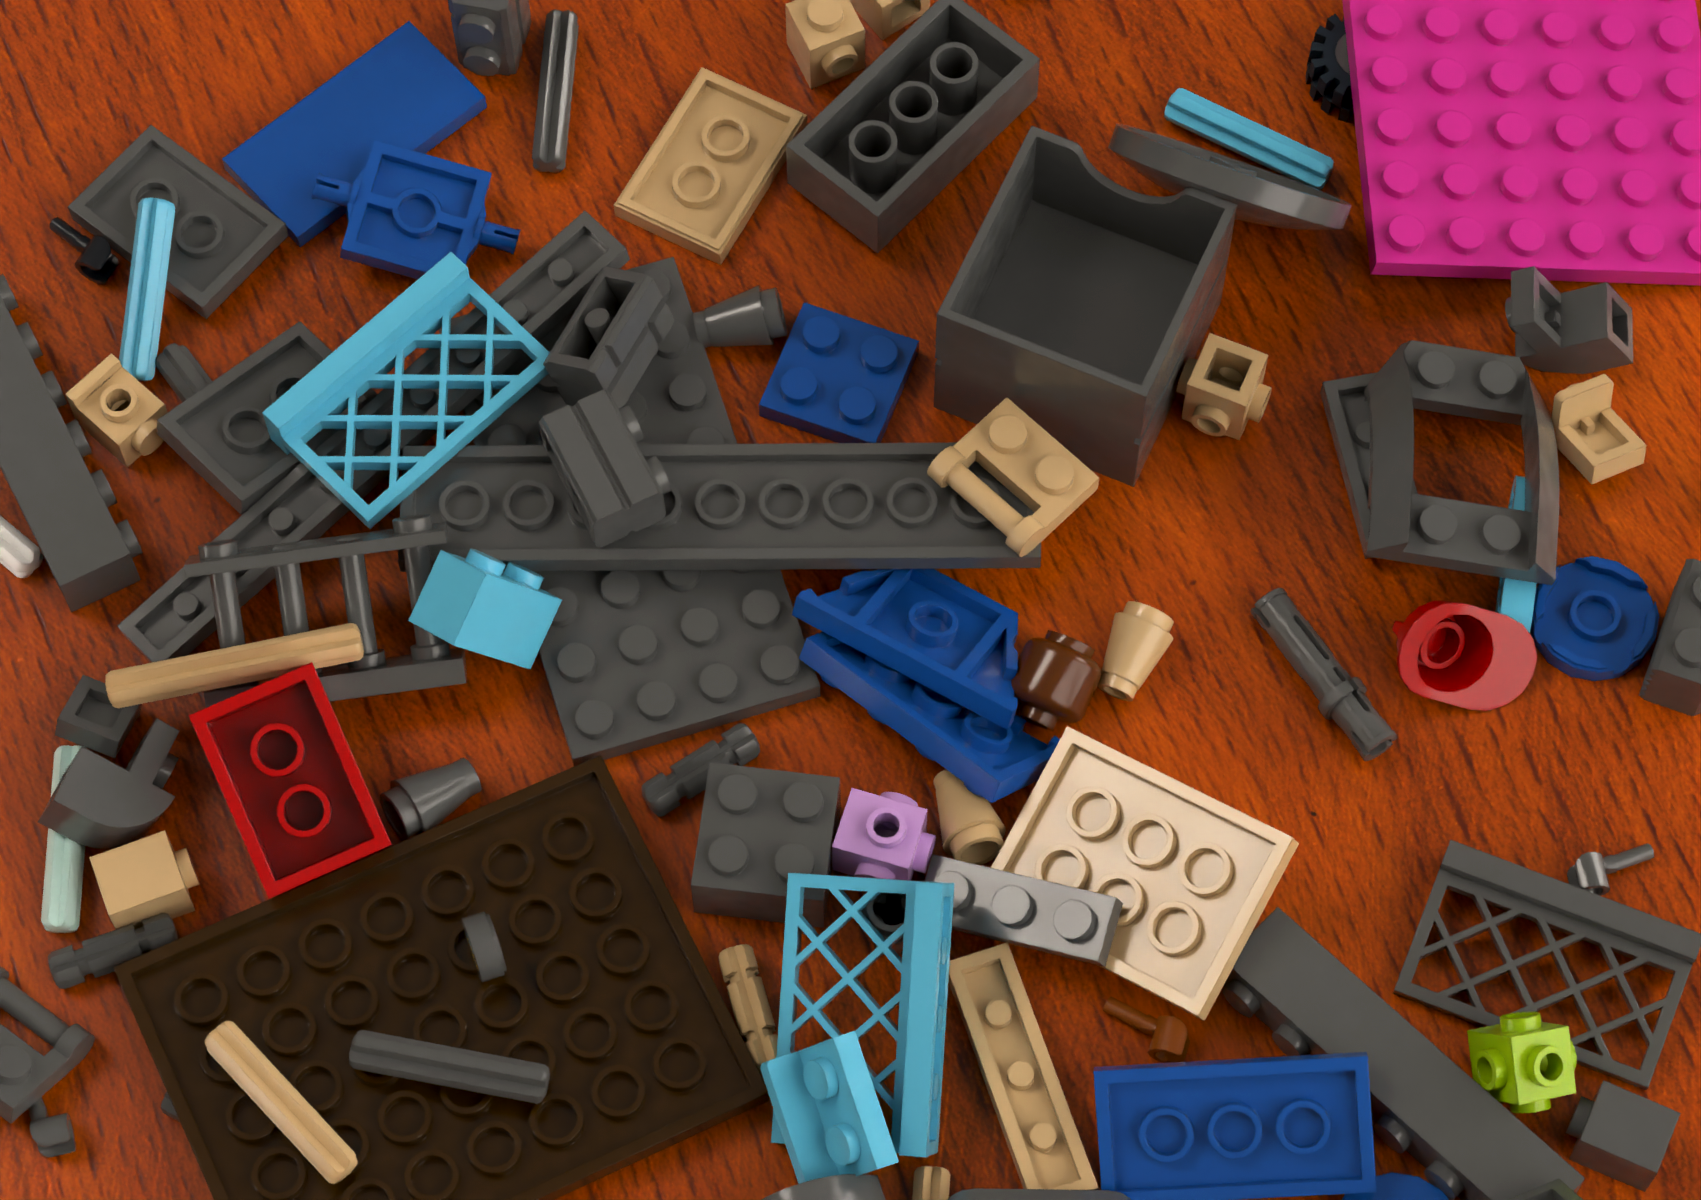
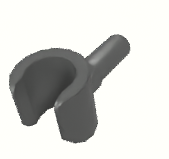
[1567,843,1654,896]
[28,1097,76,1158]

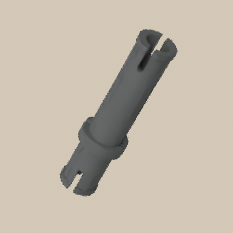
[1250,588,1398,761]

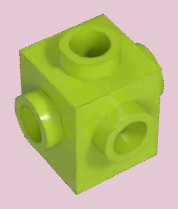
[1467,1012,1577,1113]

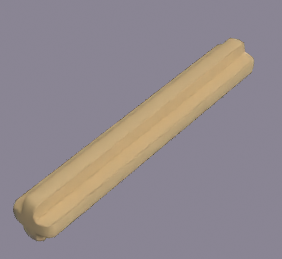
[105,623,364,708]

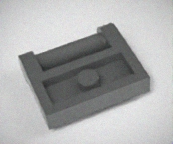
[0,966,95,1124]

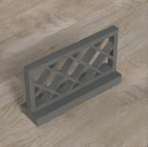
[1393,839,1701,1090]

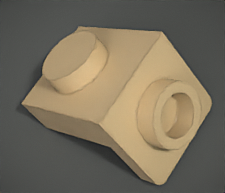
[1551,374,1647,485]

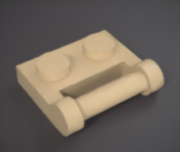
[927,397,1100,557]

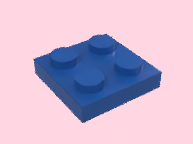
[759,302,919,443]

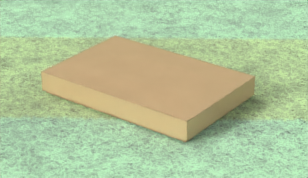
[614,67,807,265]

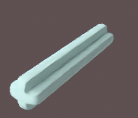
[41,745,87,933]

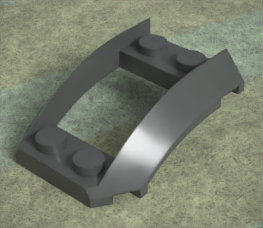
[1364,340,1560,585]

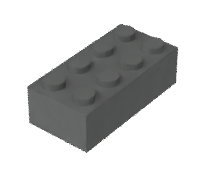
[786,0,1040,254]

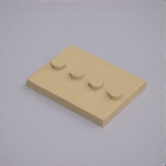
[991,726,1299,1021]

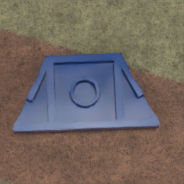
[792,569,1018,730]

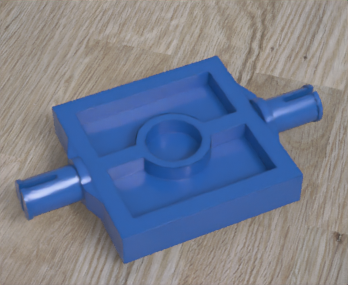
[312,140,521,279]

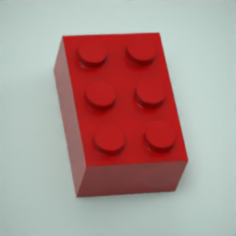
[188,662,392,899]

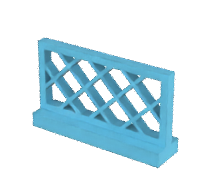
[262,252,550,529]
[771,873,954,1158]

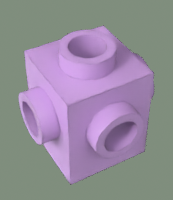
[832,788,936,880]

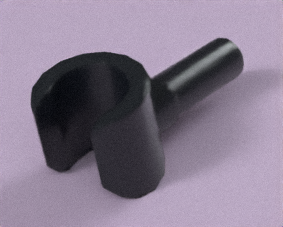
[49,217,119,285]

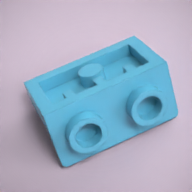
[760,1031,899,1184]

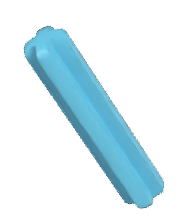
[1164,88,1334,190]
[119,198,175,381]

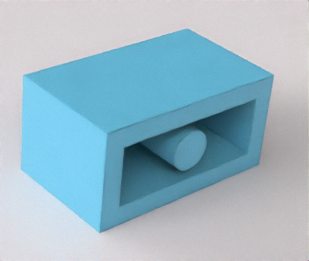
[408,548,562,669]

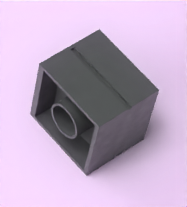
[934,126,1237,487]

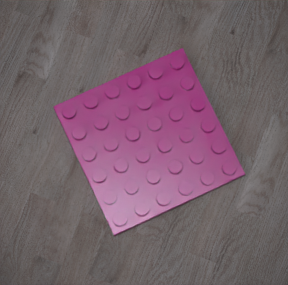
[1342,0,1701,286]

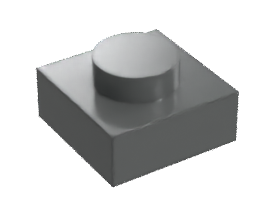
[55,675,142,758]

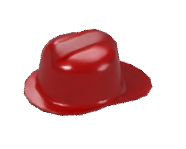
[1392,600,1537,711]

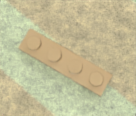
[948,942,1099,1190]

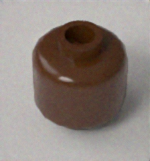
[1011,630,1102,731]

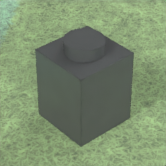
[1566,1080,1681,1192]

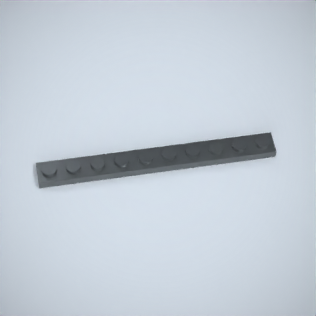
[117,210,630,663]

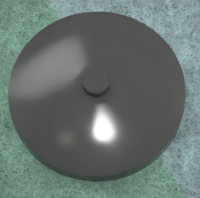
[1108,123,1352,230]

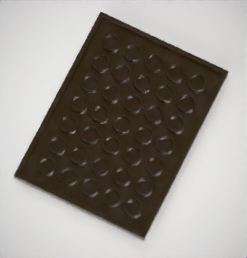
[113,755,769,1200]

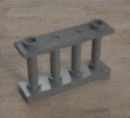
[184,514,467,708]

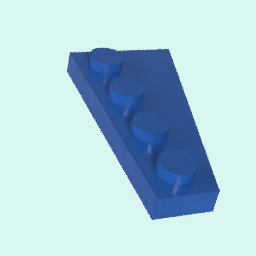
[799,632,1060,803]

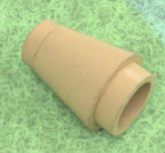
[1097,601,1174,701]
[933,769,1006,865]

